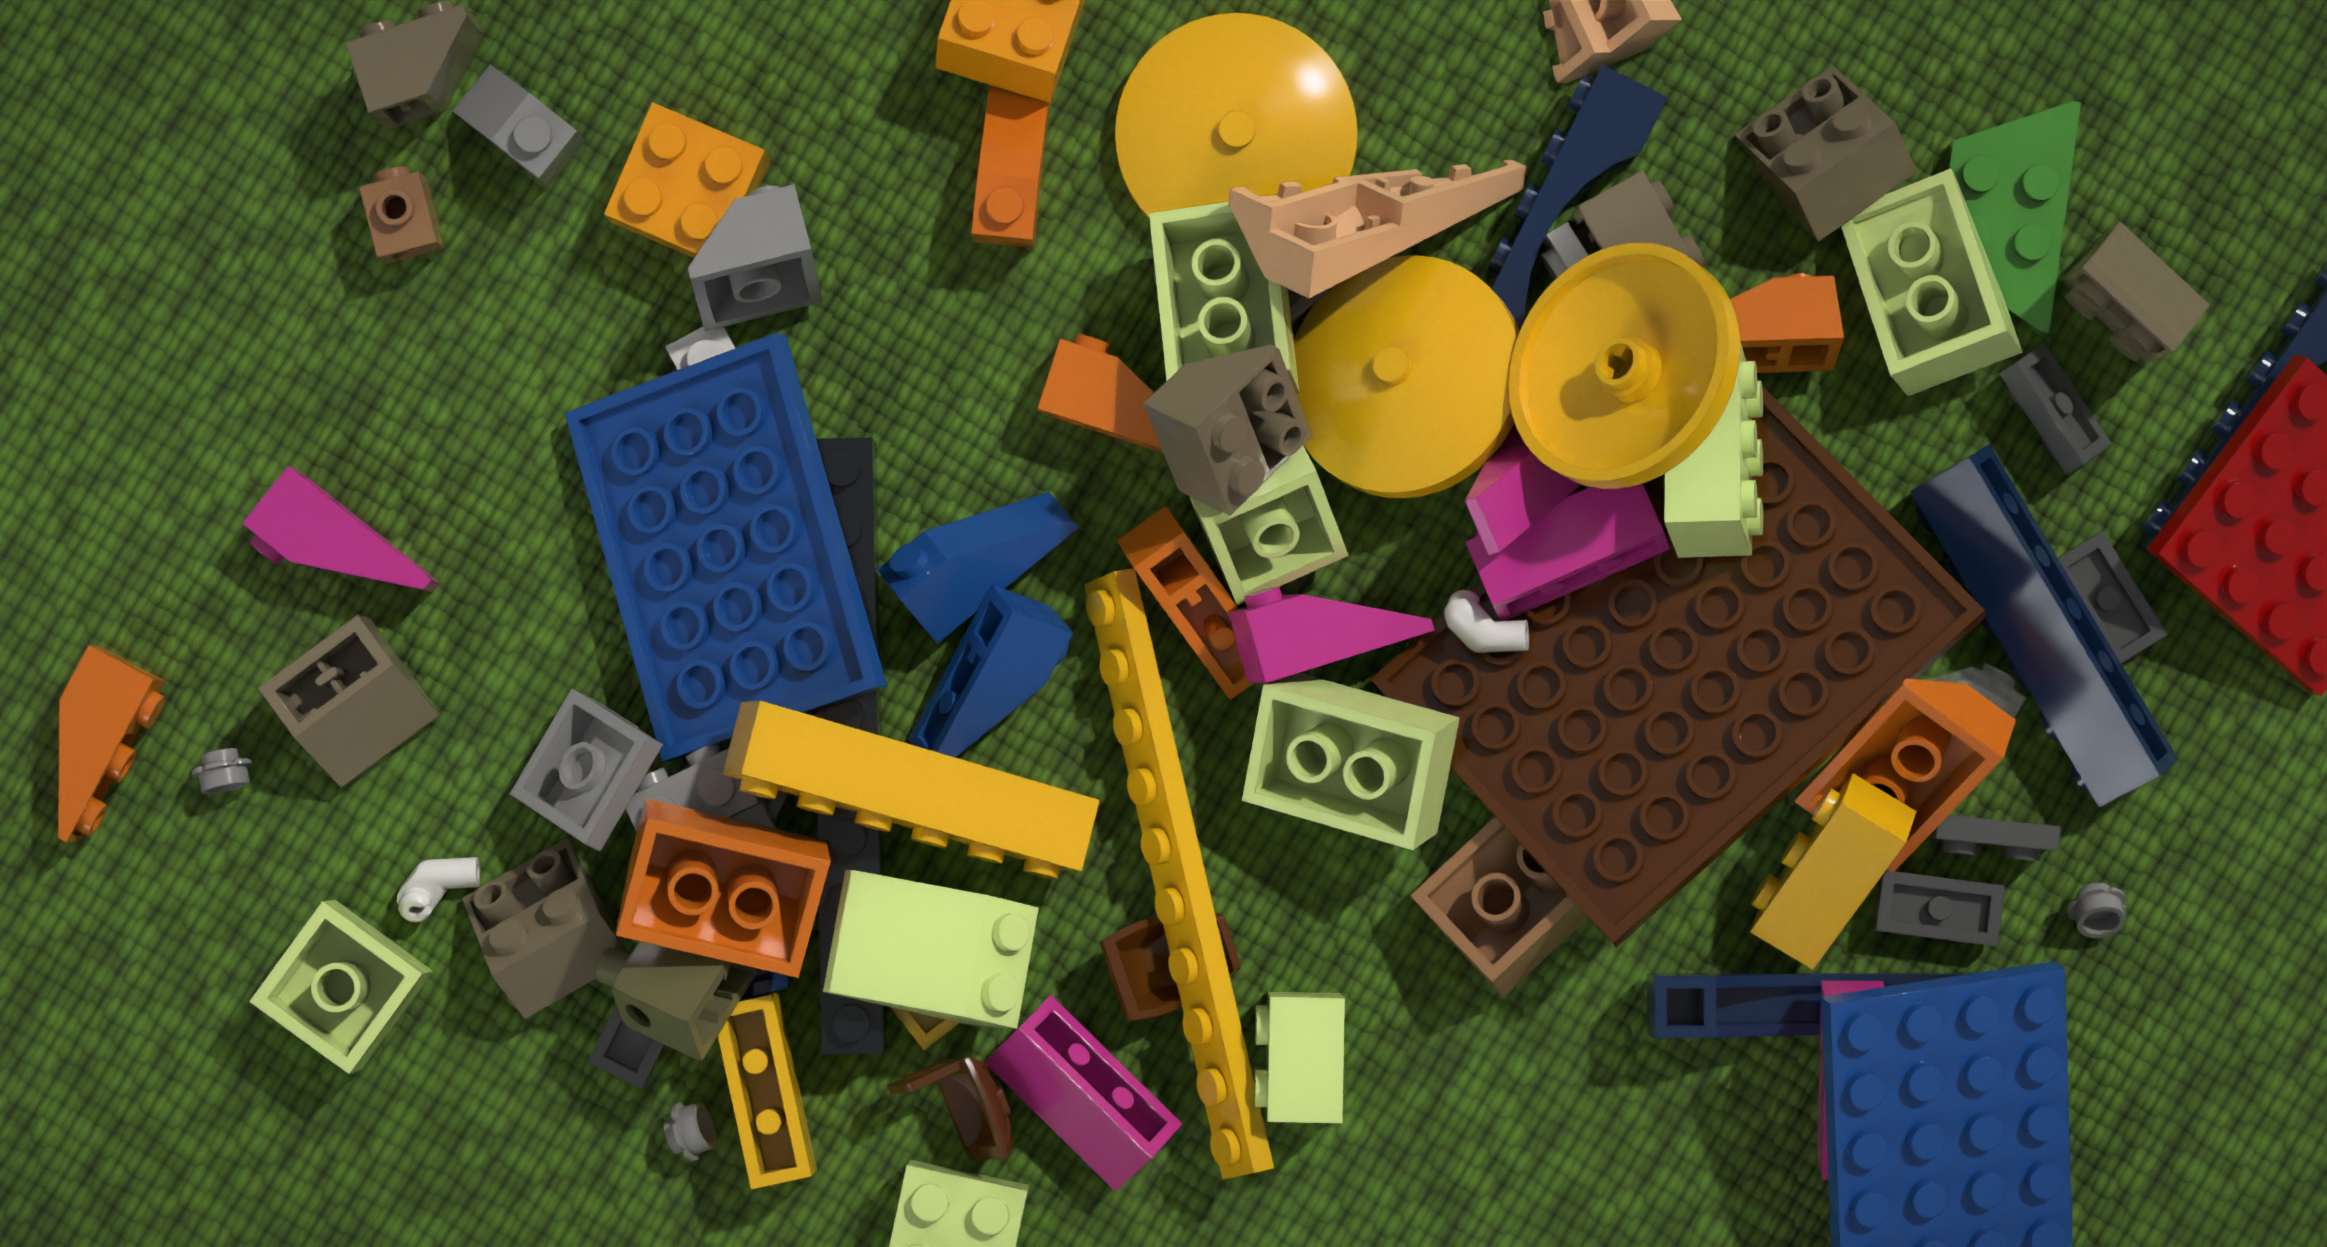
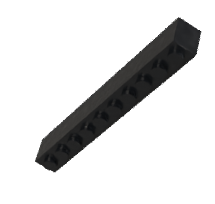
[815,437,887,1054]

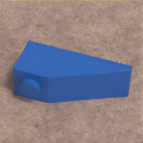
[877,492,1079,643]
[908,585,1073,757]

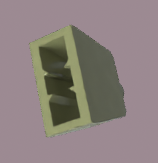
[596,941,757,1061]

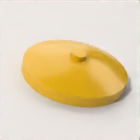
[1115,13,1358,221]
[1508,242,1740,489]
[1294,255,1520,498]

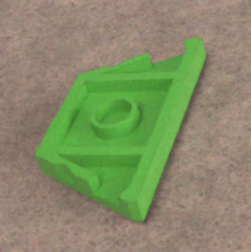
[1946,101,2081,335]

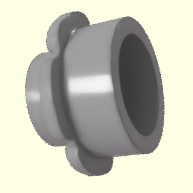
[191,748,252,794]
[2067,883,2127,938]
[664,1102,716,1161]

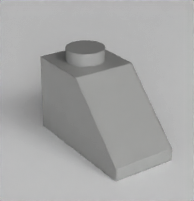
[453,64,586,187]

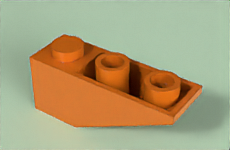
[58,645,166,842]

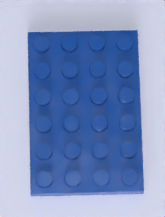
[565,333,887,761]
[1821,961,2073,1247]

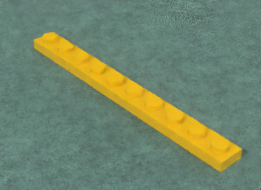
[1084,568,1274,1180]

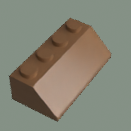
[1410,817,1588,997]

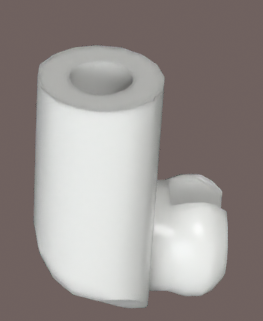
[1444,590,1529,653]
[397,857,480,923]

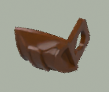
[1100,913,1241,1022]
[887,1057,1014,1160]

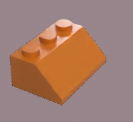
[1794,678,2016,873]
[616,798,831,978]

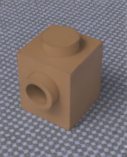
[359,166,445,264]

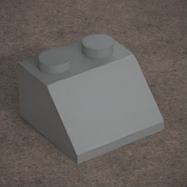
[688,184,823,331]

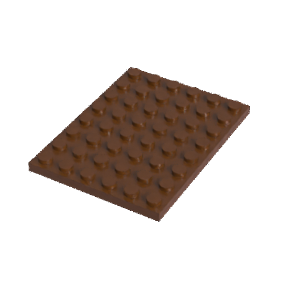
[1370,386,1986,948]

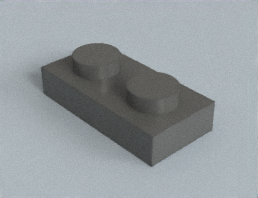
[1999,343,2112,475]
[2058,531,2168,663]
[1927,815,2061,861]
[1873,870,2005,946]

